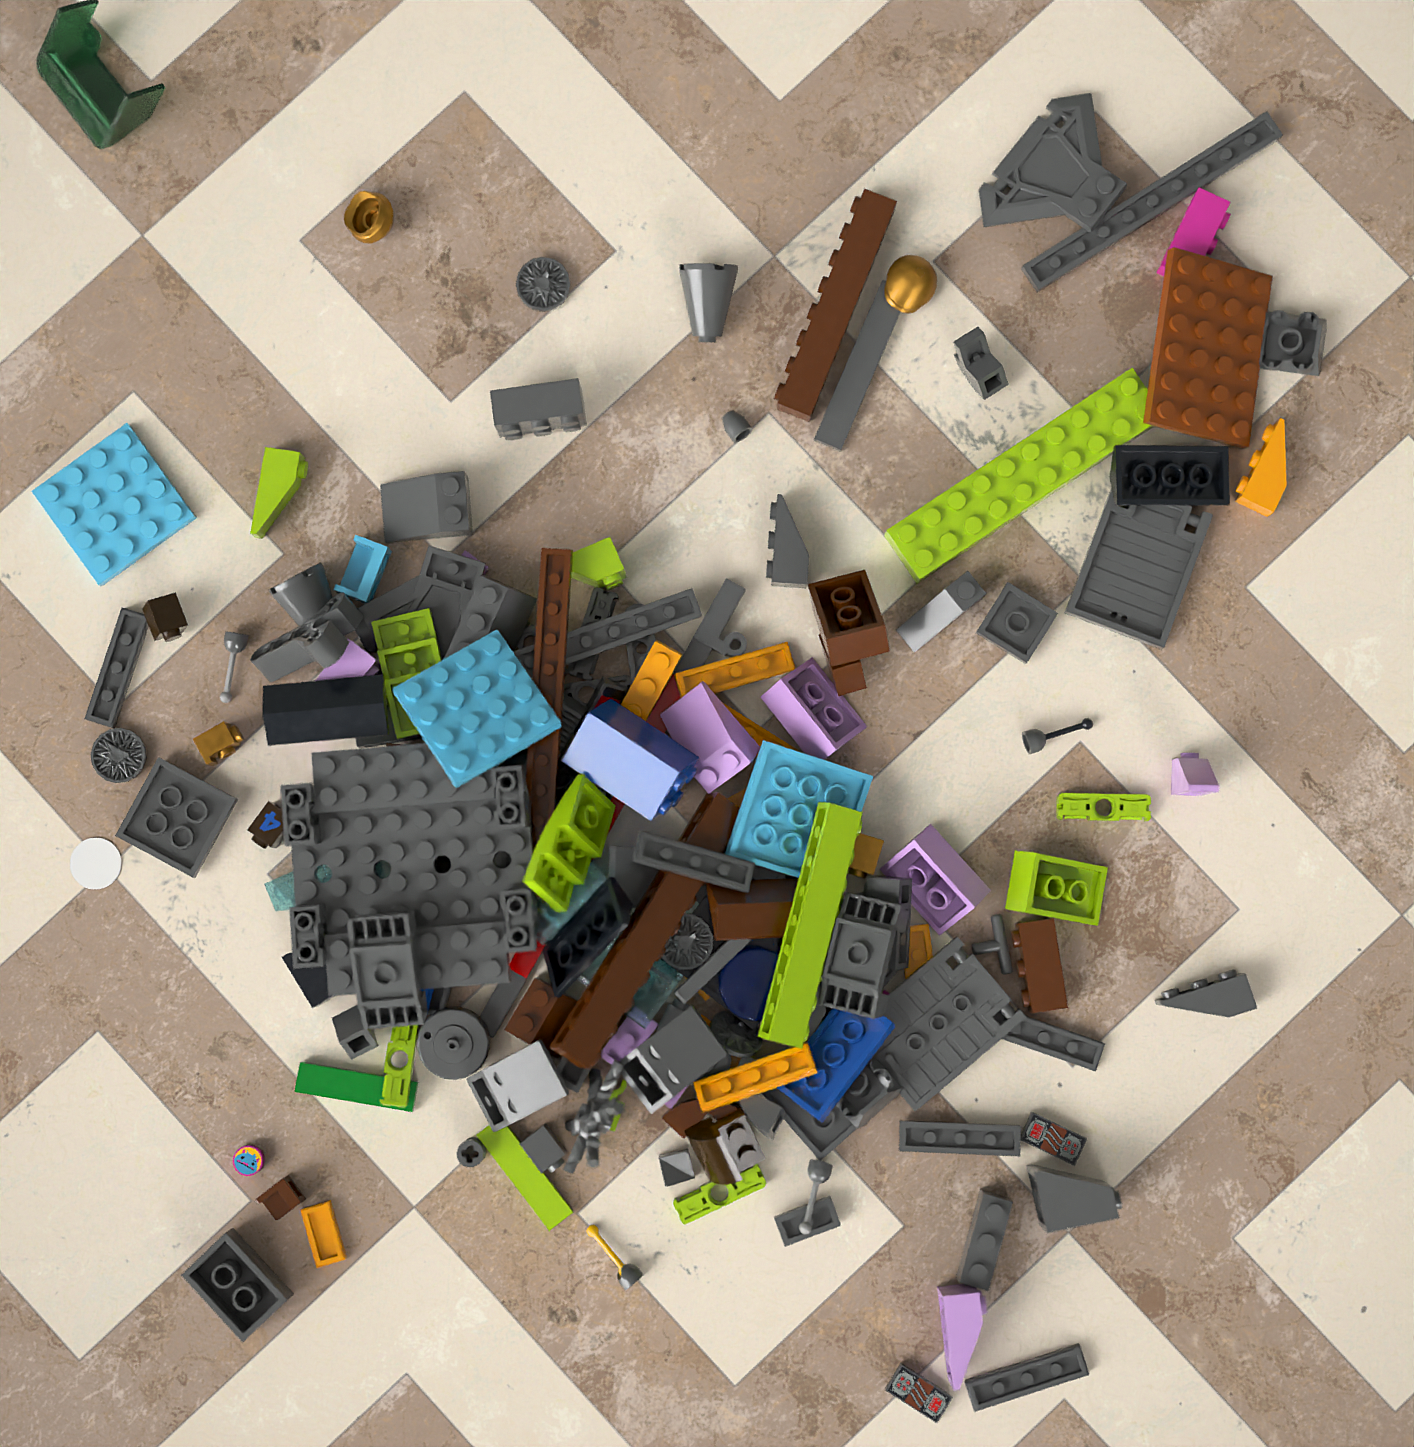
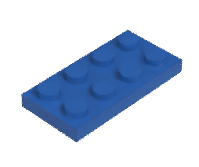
[777,1008,896,1123]

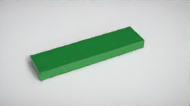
[294,1062,419,1112]

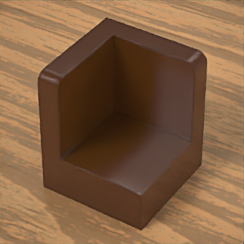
[255,1175,306,1220]

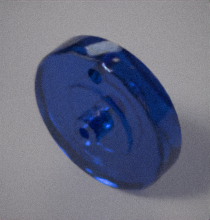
[718,947,779,1021]

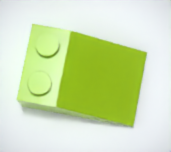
[1005,850,1108,926]

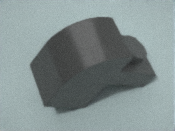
[953,327,1009,400]

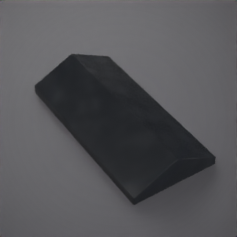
[1109,445,1230,506]
[262,674,389,746]
[542,876,633,998]

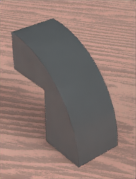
[738,1057,786,1140]

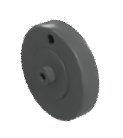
[417,1006,490,1080]

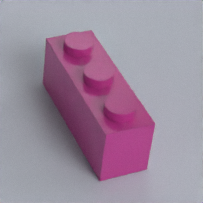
[1156,187,1231,276]

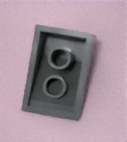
[380,471,473,543]

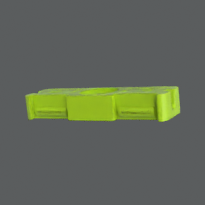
[1056,793,1151,822]
[379,1025,419,1108]
[673,1163,766,1224]

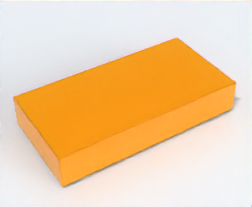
[300,1200,347,1268]

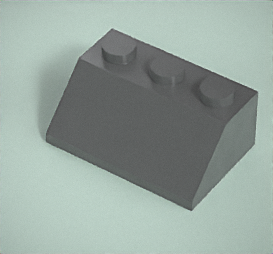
[444,574,538,658]

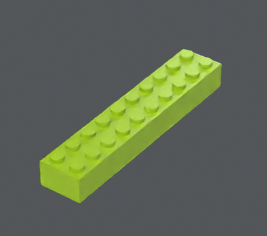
[884,368,1155,584]

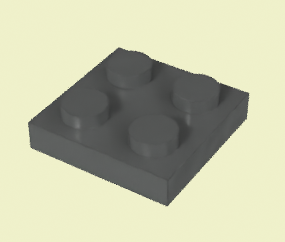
[976,582,1058,664]

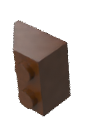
[504,976,578,1058]

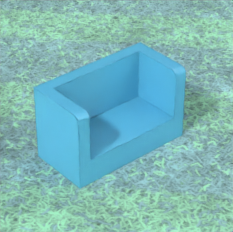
[333,535,392,604]

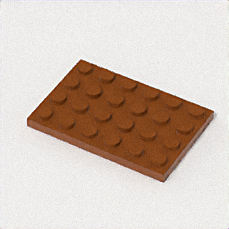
[1143,247,1273,448]

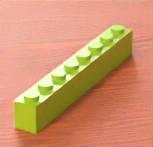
[758,802,863,1048]

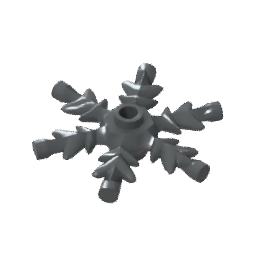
[563,1060,625,1174]

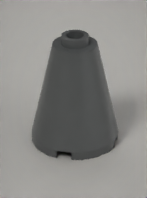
[679,263,738,343]
[269,562,333,626]

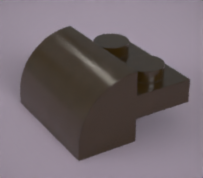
[684,1109,766,1185]

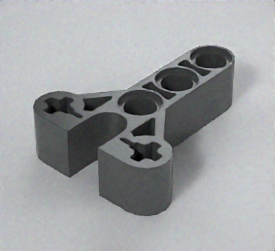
[250,592,363,682]

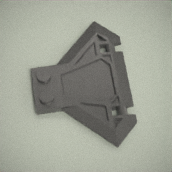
[979,93,1127,233]
[355,545,486,660]

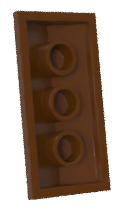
[706,878,799,941]

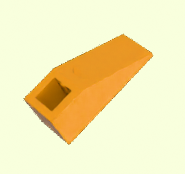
[1235,418,1287,517]

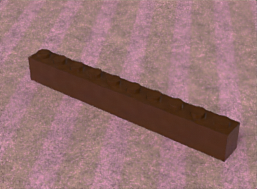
[550,792,740,1069]

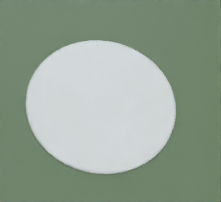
[70,838,121,889]

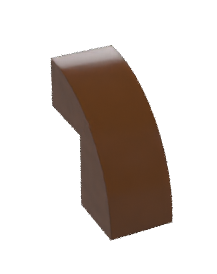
[662,1097,747,1139]

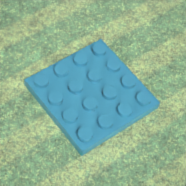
[31,423,197,587]
[393,629,561,788]
[725,740,873,878]

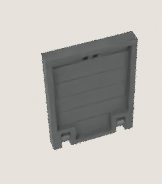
[1064,489,1213,650]
[874,936,1027,1112]

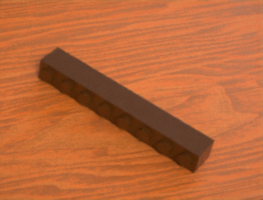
[774,188,897,422]

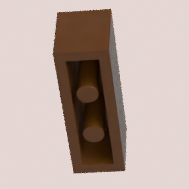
[1011,918,1068,1013]

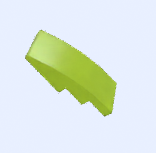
[371,608,442,739]
[523,774,615,913]

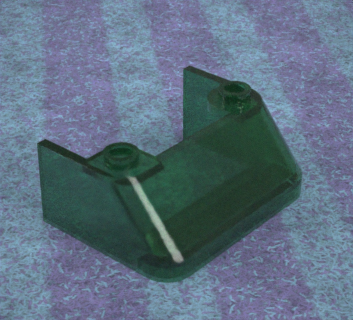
[36,0,166,149]

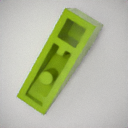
[250,447,308,539]

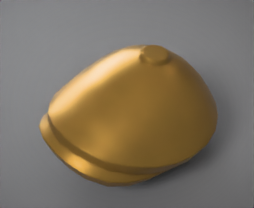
[344,191,394,243]
[884,255,937,314]

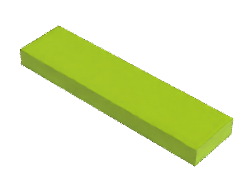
[476,1125,574,1231]

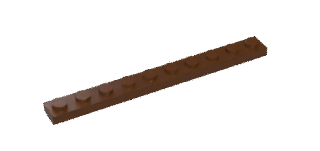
[526,548,573,850]

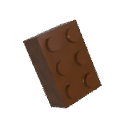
[808,570,890,667]

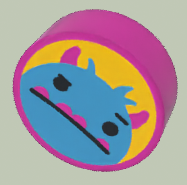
[233,1145,265,1176]

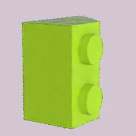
[571,537,627,590]

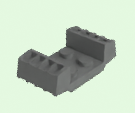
[819,892,909,1019]
[347,911,428,1030]

